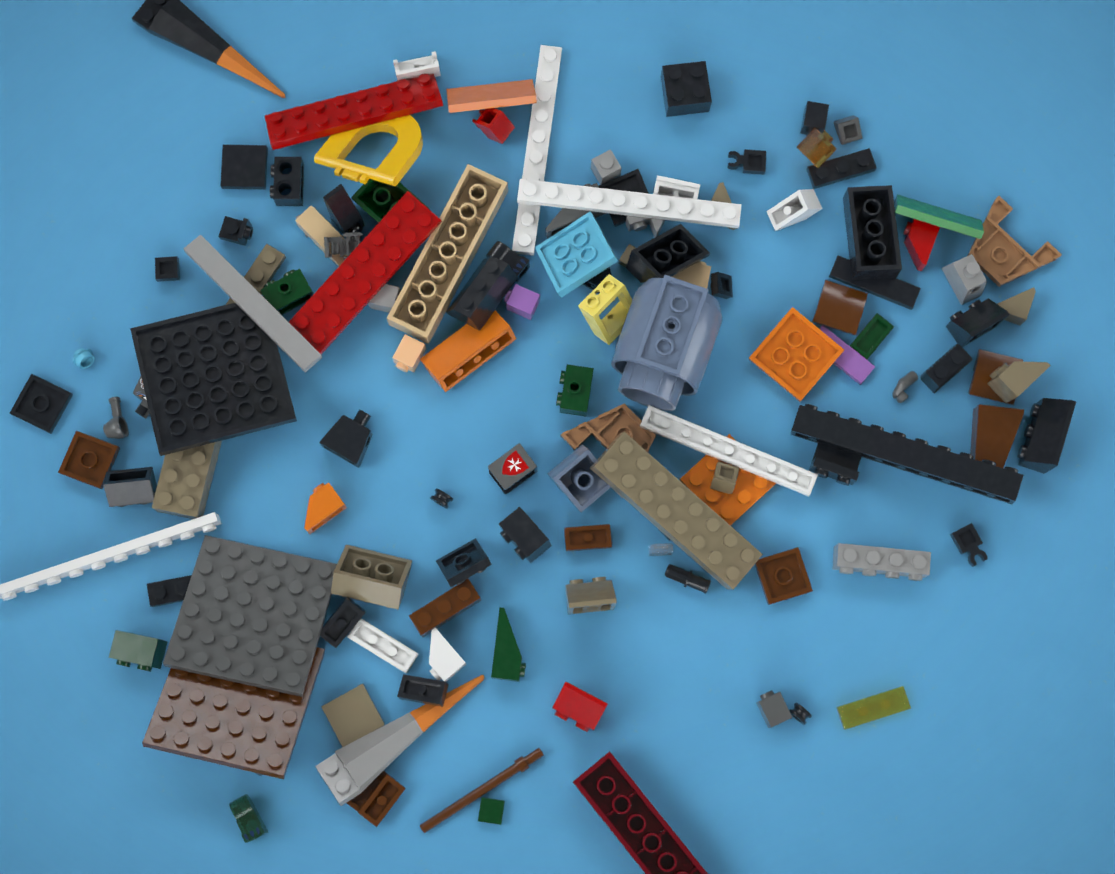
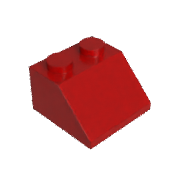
[552,682,608,732]

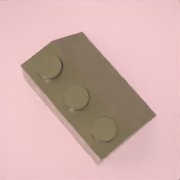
[331,545,412,610]

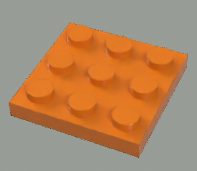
[749,307,844,402]
[680,434,776,526]

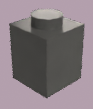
[756,690,792,728]

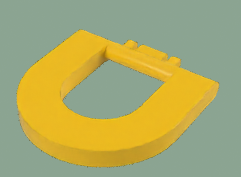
[314,115,423,186]

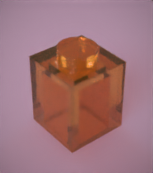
[797,128,837,168]

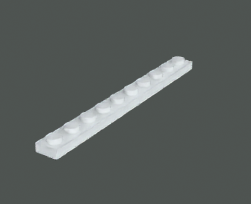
[512,45,562,256]
[517,179,742,228]
[0,512,222,601]

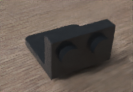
[809,443,861,486]

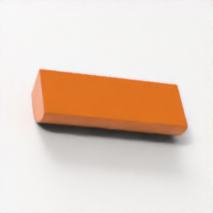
[420,310,517,392]

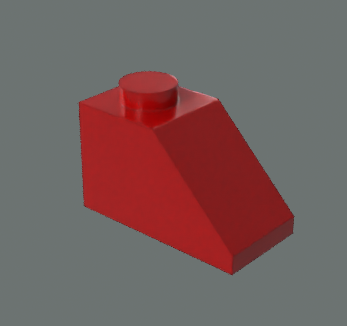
[903,219,940,271]

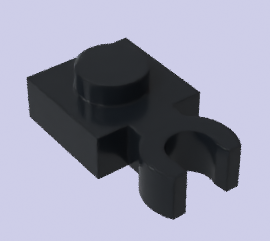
[727,149,766,175]
[950,523,988,567]

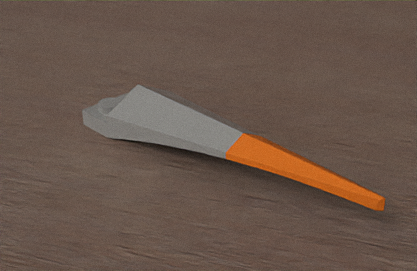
[315,675,485,806]

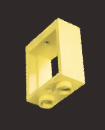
[578,274,632,345]

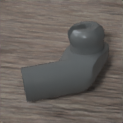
[892,371,918,403]

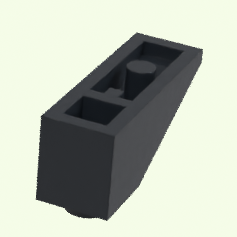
[323,184,365,234]

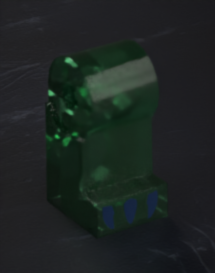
[229,794,268,843]

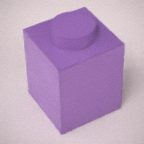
[504,284,540,320]

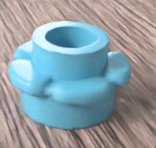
[72,348,95,369]

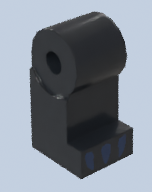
[486,241,530,282]

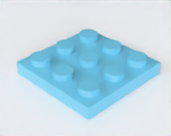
[535,211,618,298]

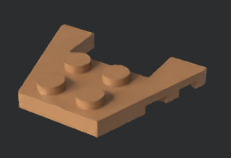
[967,196,1062,287]
[561,404,656,499]

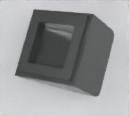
[834,116,863,145]

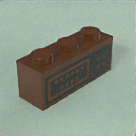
[409,579,481,637]

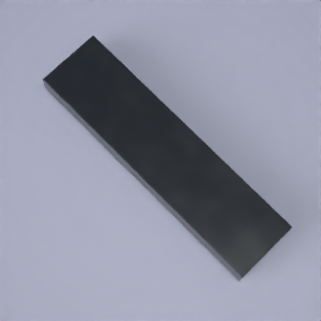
[829,256,921,310]

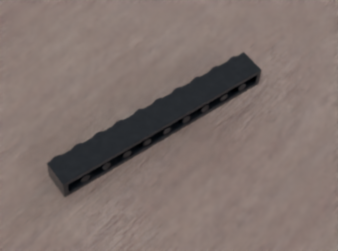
[791,404,1024,505]

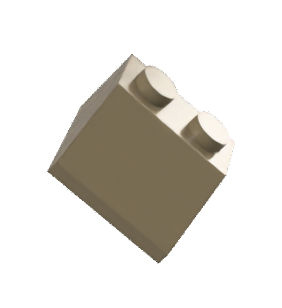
[987,361,1051,403]

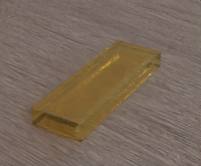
[836,686,911,730]

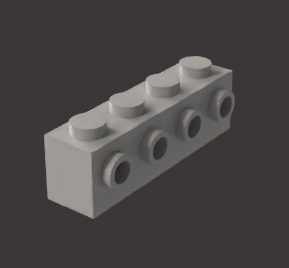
[832,543,931,581]

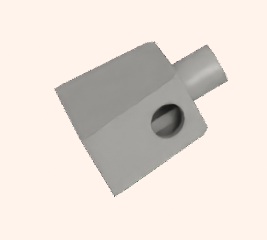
[942,254,987,305]

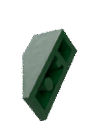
[491,607,526,682]

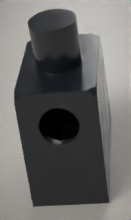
[319,409,373,468]

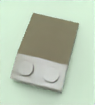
[565,577,617,615]

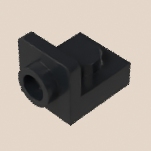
[218,216,253,246]

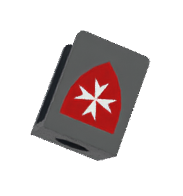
[488,443,537,494]

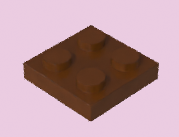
[58,431,120,490]
[755,547,813,605]

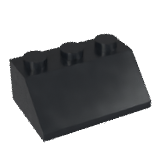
[626,224,710,283]
[446,256,518,331]
[1017,398,1076,474]

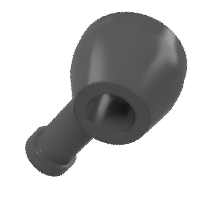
[103,397,129,439]

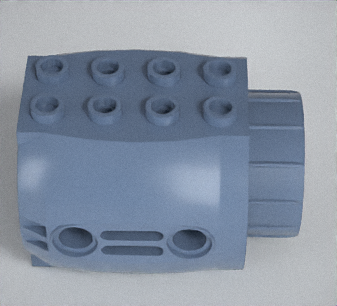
[611,275,722,411]

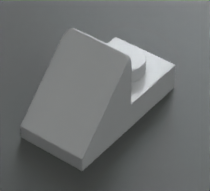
[626,216,665,238]

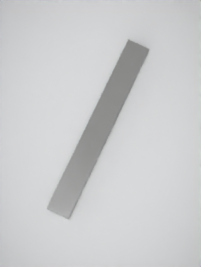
[183,235,322,372]

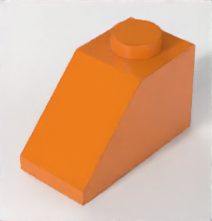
[304,482,347,534]

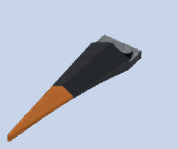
[132,0,286,98]

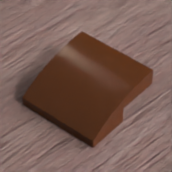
[812,280,868,335]
[968,349,1023,405]
[347,771,406,827]

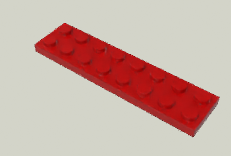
[264,74,443,150]
[289,191,442,355]

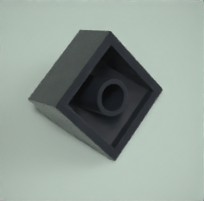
[946,298,1010,347]

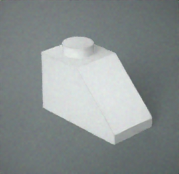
[766,189,823,231]
[429,628,466,682]

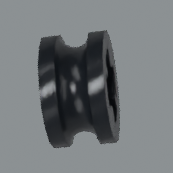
[430,488,453,509]
[789,703,812,725]

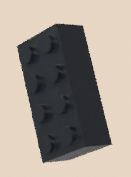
[843,185,902,280]

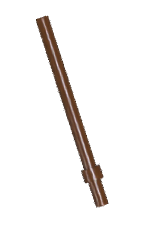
[420,748,544,833]

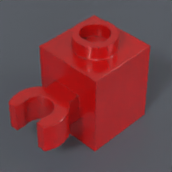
[472,108,515,144]

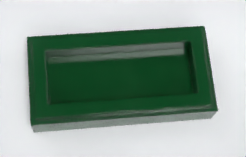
[850,313,894,360]

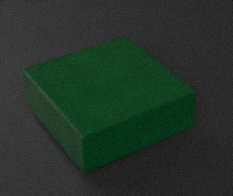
[478,797,505,825]

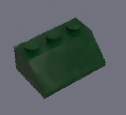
[351,179,431,223]

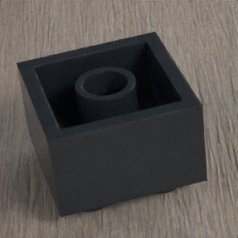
[661,61,712,117]

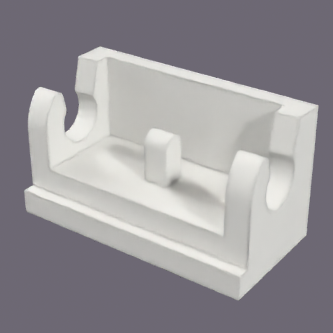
[393,51,441,81]
[653,175,701,199]

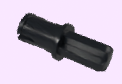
[665,564,711,594]

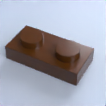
[564,524,612,552]

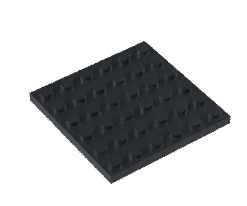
[130,296,297,456]

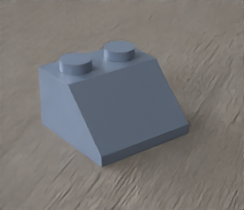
[548,445,611,512]

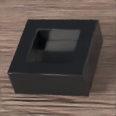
[155,256,180,282]
[711,272,733,299]

